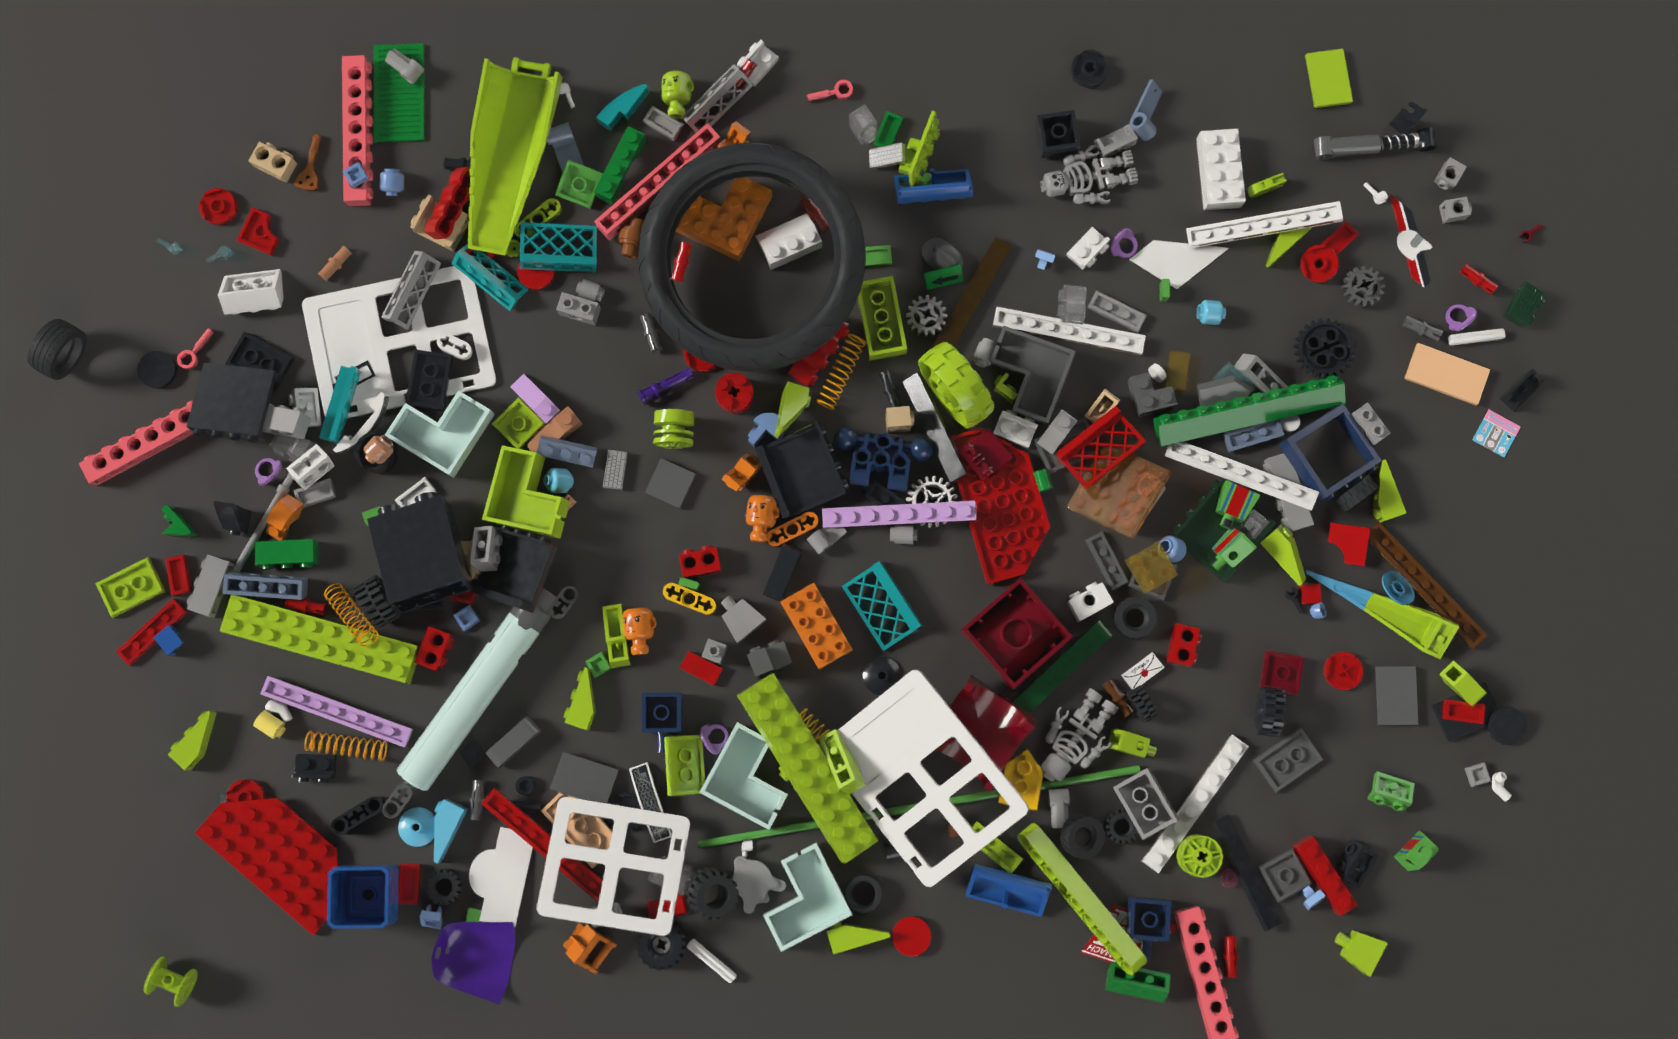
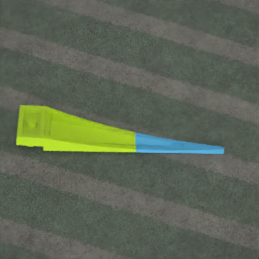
[1306,570,1459,659]

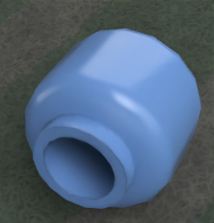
[379,169,404,196]
[1157,536,1187,562]

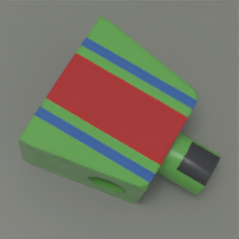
[1216,480,1260,530]
[1210,527,1257,571]
[1394,831,1439,871]

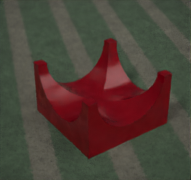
[935,675,1036,791]

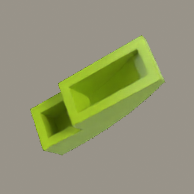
[602,604,631,668]

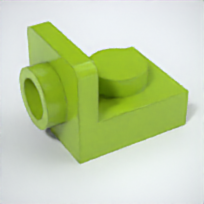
[994,372,1018,404]

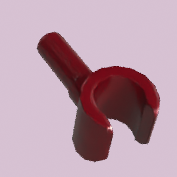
[1518,224,1542,243]

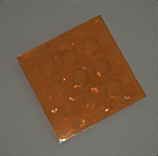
[1067,441,1172,539]

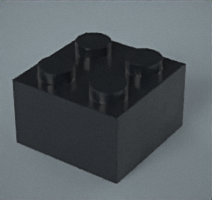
[1035,110,1081,158]

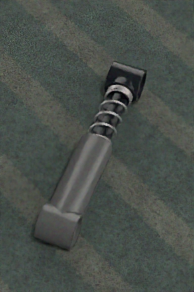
[1314,127,1437,160]

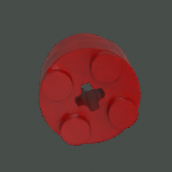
[715,373,754,415]

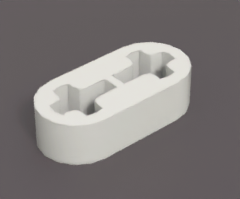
[437,333,472,360]

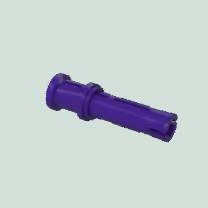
[637,367,694,406]

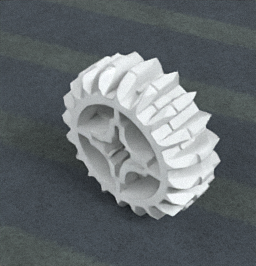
[906,476,957,528]

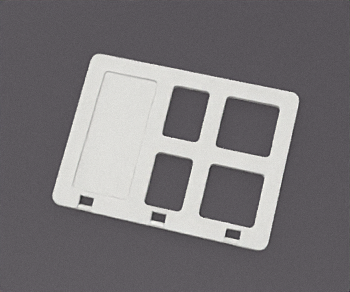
[302,266,496,419]
[819,670,1028,887]

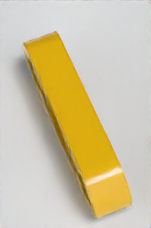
[663,583,716,615]

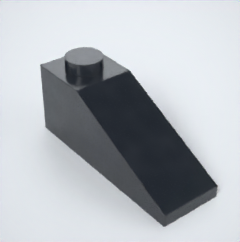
[213,501,252,536]

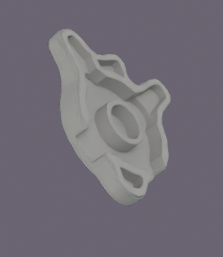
[733,856,786,914]

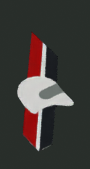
[1389,194,1432,287]

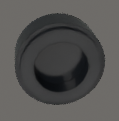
[515,776,536,796]

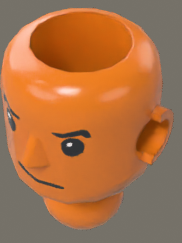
[745,495,780,543]
[623,608,656,655]

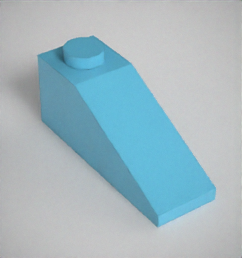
[434,799,468,864]

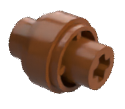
[618,218,644,260]

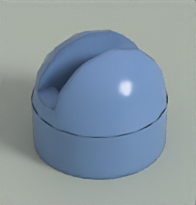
[1310,603,1326,619]

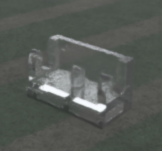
[1237,510,1269,541]

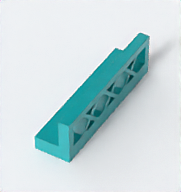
[452,244,529,311]
[319,366,361,444]

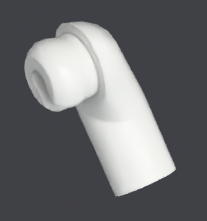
[265,700,293,723]
[1492,772,1512,802]

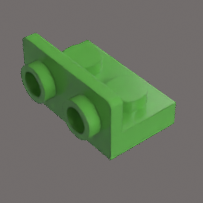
[1368,771,1415,811]

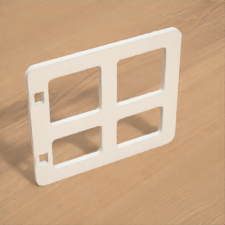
[537,797,690,936]

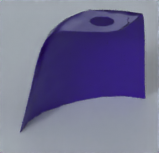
[431,922,515,1005]

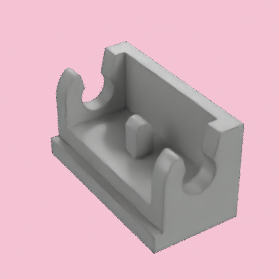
[1093,124,1138,158]

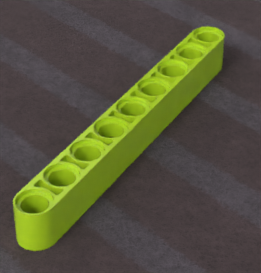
[1017,823,1147,975]

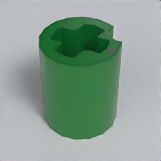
[1034,469,1054,493]

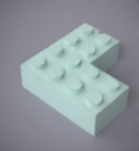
[385,390,495,478]
[699,722,788,830]
[763,842,852,951]

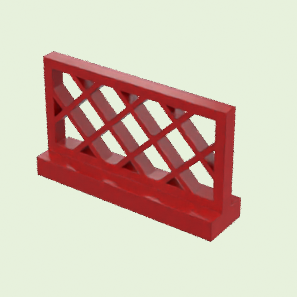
[1056,406,1146,490]

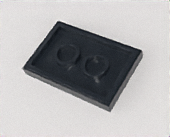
[225,332,295,391]
[405,349,454,412]
[1431,682,1499,741]

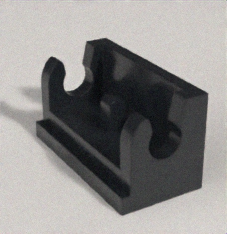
[1389,102,1427,136]
[1500,369,1544,412]

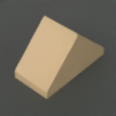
[1084,389,1120,423]

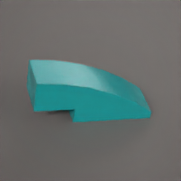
[596,84,650,132]

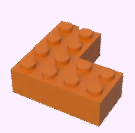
[676,177,772,261]

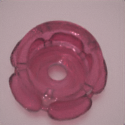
[1220,868,1239,888]

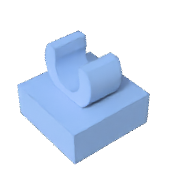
[1035,249,1055,270]
[1302,886,1325,911]
[420,905,443,930]

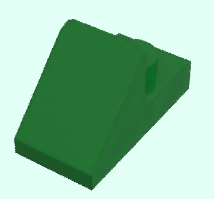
[161,504,198,537]

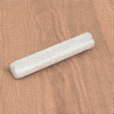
[1448,328,1506,346]
[687,939,737,983]

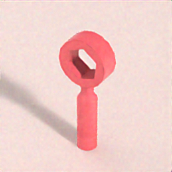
[807,80,853,102]
[177,328,214,370]

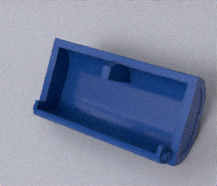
[894,168,973,204]
[965,863,1052,917]

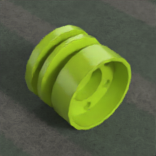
[653,409,694,449]
[1175,834,1223,878]

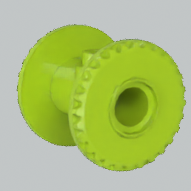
[144,956,198,1007]

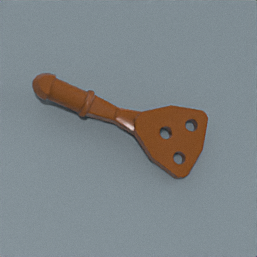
[294,134,321,191]

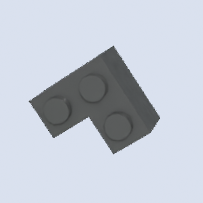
[1127,372,1177,417]
[747,640,793,678]

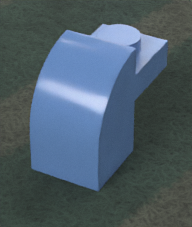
[748,413,790,447]

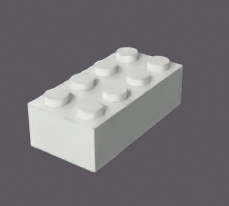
[1196,129,1246,211]

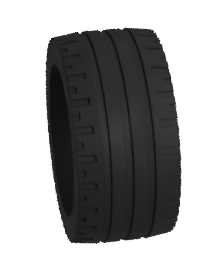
[27,319,87,380]

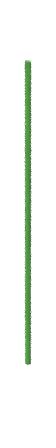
[697,765,1141,849]

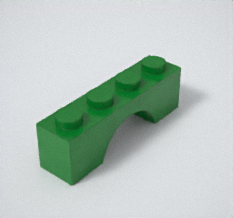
[594,126,647,205]

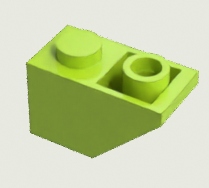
[1440,661,1487,707]

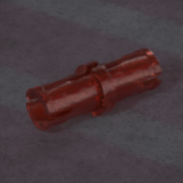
[800,196,830,232]

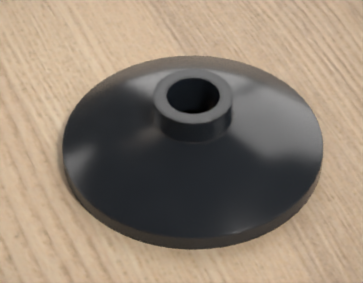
[863,657,901,695]

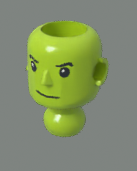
[661,71,694,119]

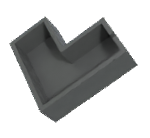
[990,325,1076,425]

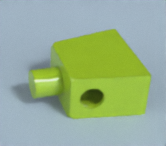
[1107,729,1157,758]
[1335,930,1388,977]

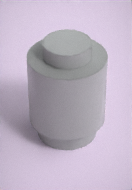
[576,279,605,302]
[973,338,997,368]
[890,525,917,545]

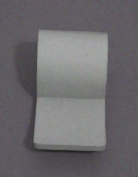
[807,527,847,555]

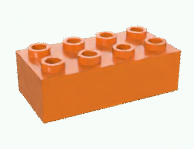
[781,583,853,670]

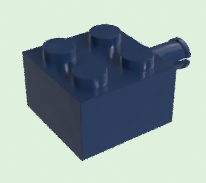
[642,692,683,752]
[1126,896,1171,960]

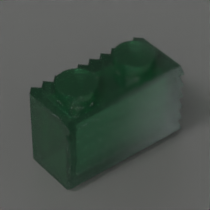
[1502,282,1546,328]

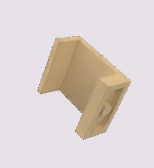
[410,194,469,252]

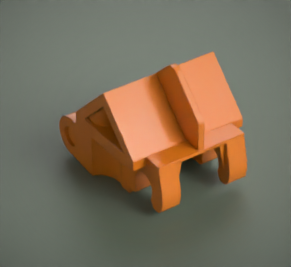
[563,922,617,974]

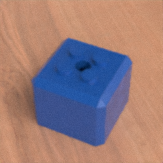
[327,864,399,929]

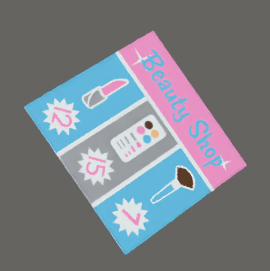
[1472,409,1520,457]

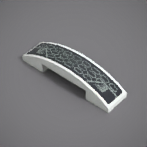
[333,392,390,452]
[629,762,672,843]

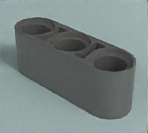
[486,716,541,768]

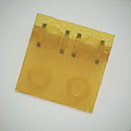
[1125,541,1178,594]

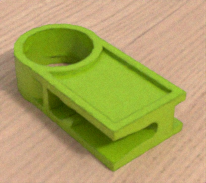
[1247,173,1287,198]

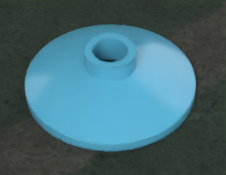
[398,807,435,847]

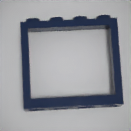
[1278,404,1382,502]

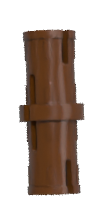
[1102,679,1135,717]

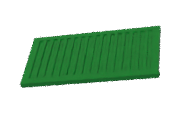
[374,43,425,143]

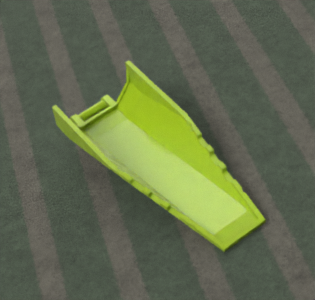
[468,57,563,256]

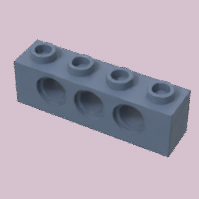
[223,572,308,600]

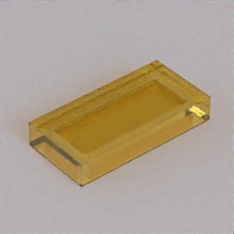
[1165,351,1190,391]

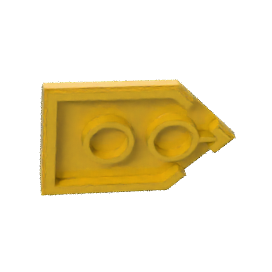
[998,749,1044,810]

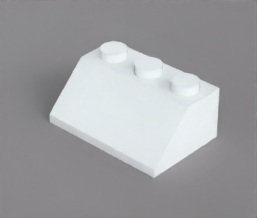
[756,213,822,270]
[218,269,284,315]

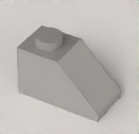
[1037,410,1077,454]

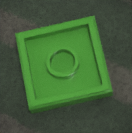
[555,160,603,209]

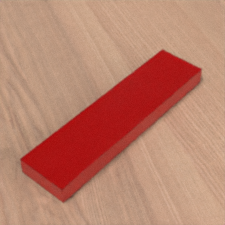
[116,598,188,666]

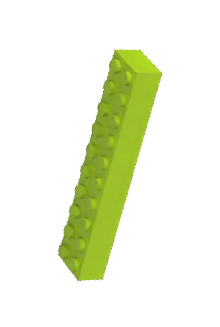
[220,594,421,684]
[737,673,878,863]

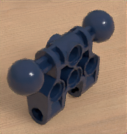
[834,427,934,492]

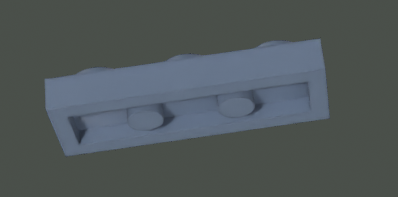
[1223,419,1284,453]
[537,435,597,468]

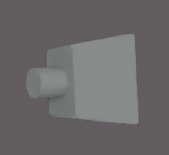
[721,595,767,644]

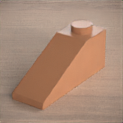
[526,407,583,453]

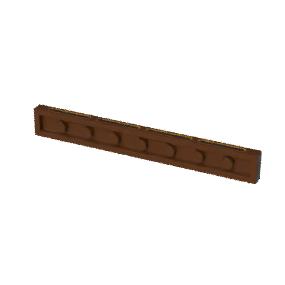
[1368,522,1487,649]

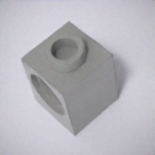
[1434,157,1467,191]
[1439,197,1472,224]
[701,639,728,664]

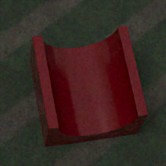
[959,578,1073,690]

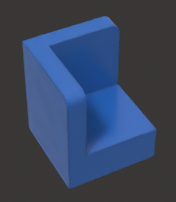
[153,625,183,656]

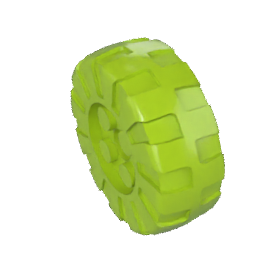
[918,342,994,428]

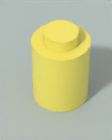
[253,710,286,739]

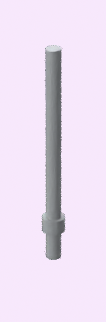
[231,473,294,572]

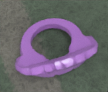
[1110,228,1138,258]
[1445,304,1477,331]
[255,458,282,486]
[700,724,729,754]

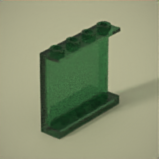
[1172,478,1276,583]

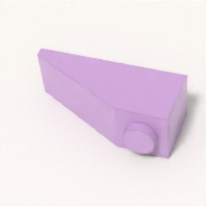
[510,374,561,424]

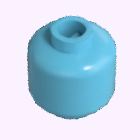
[1197,300,1226,325]
[543,468,574,493]

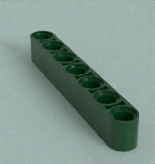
[1012,619,1114,713]

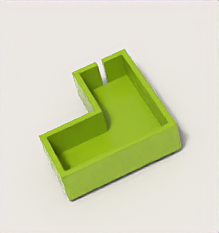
[482,445,570,539]

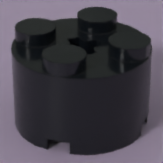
[354,432,398,474]

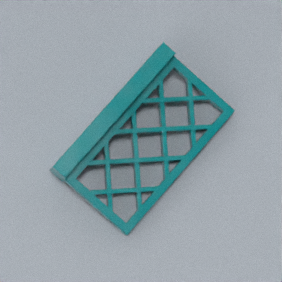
[520,222,597,272]
[842,561,923,651]

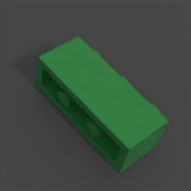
[255,539,319,570]
[1105,962,1171,1003]

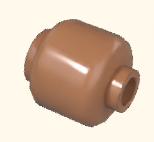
[364,435,393,464]

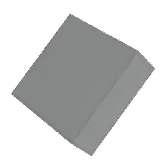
[1464,762,1491,787]

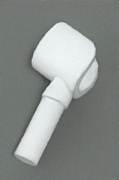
[560,83,575,109]
[1363,182,1388,204]
[742,840,753,859]

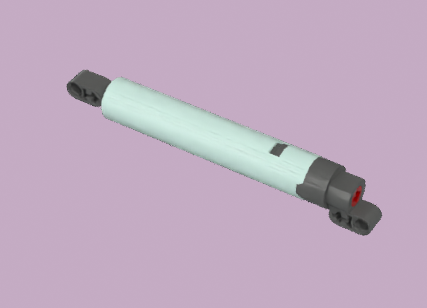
[382,585,578,818]

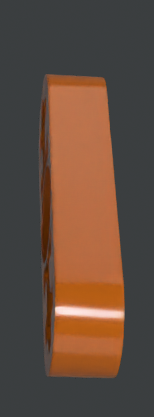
[767,512,818,547]

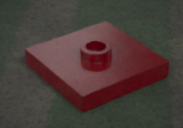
[1259,650,1305,696]

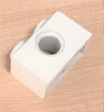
[1066,582,1114,622]

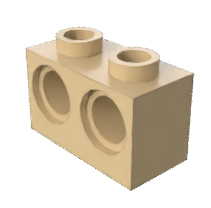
[248,142,297,183]
[886,406,914,434]

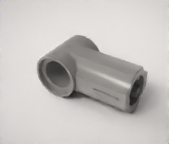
[385,49,425,84]
[1048,788,1070,828]

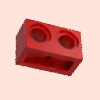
[679,545,722,579]
[1166,623,1202,667]
[414,626,455,672]

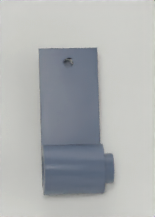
[1130,79,1162,141]
[547,122,584,173]

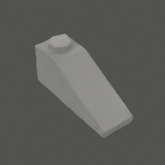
[1233,353,1288,393]

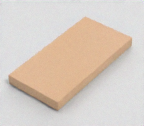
[1404,343,1490,406]
[541,793,613,869]

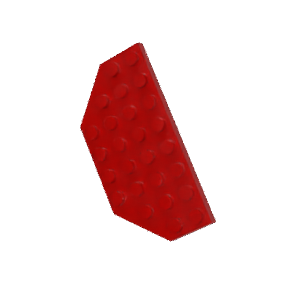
[951,428,1050,585]
[195,798,339,936]

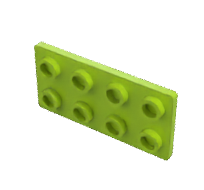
[899,111,940,187]

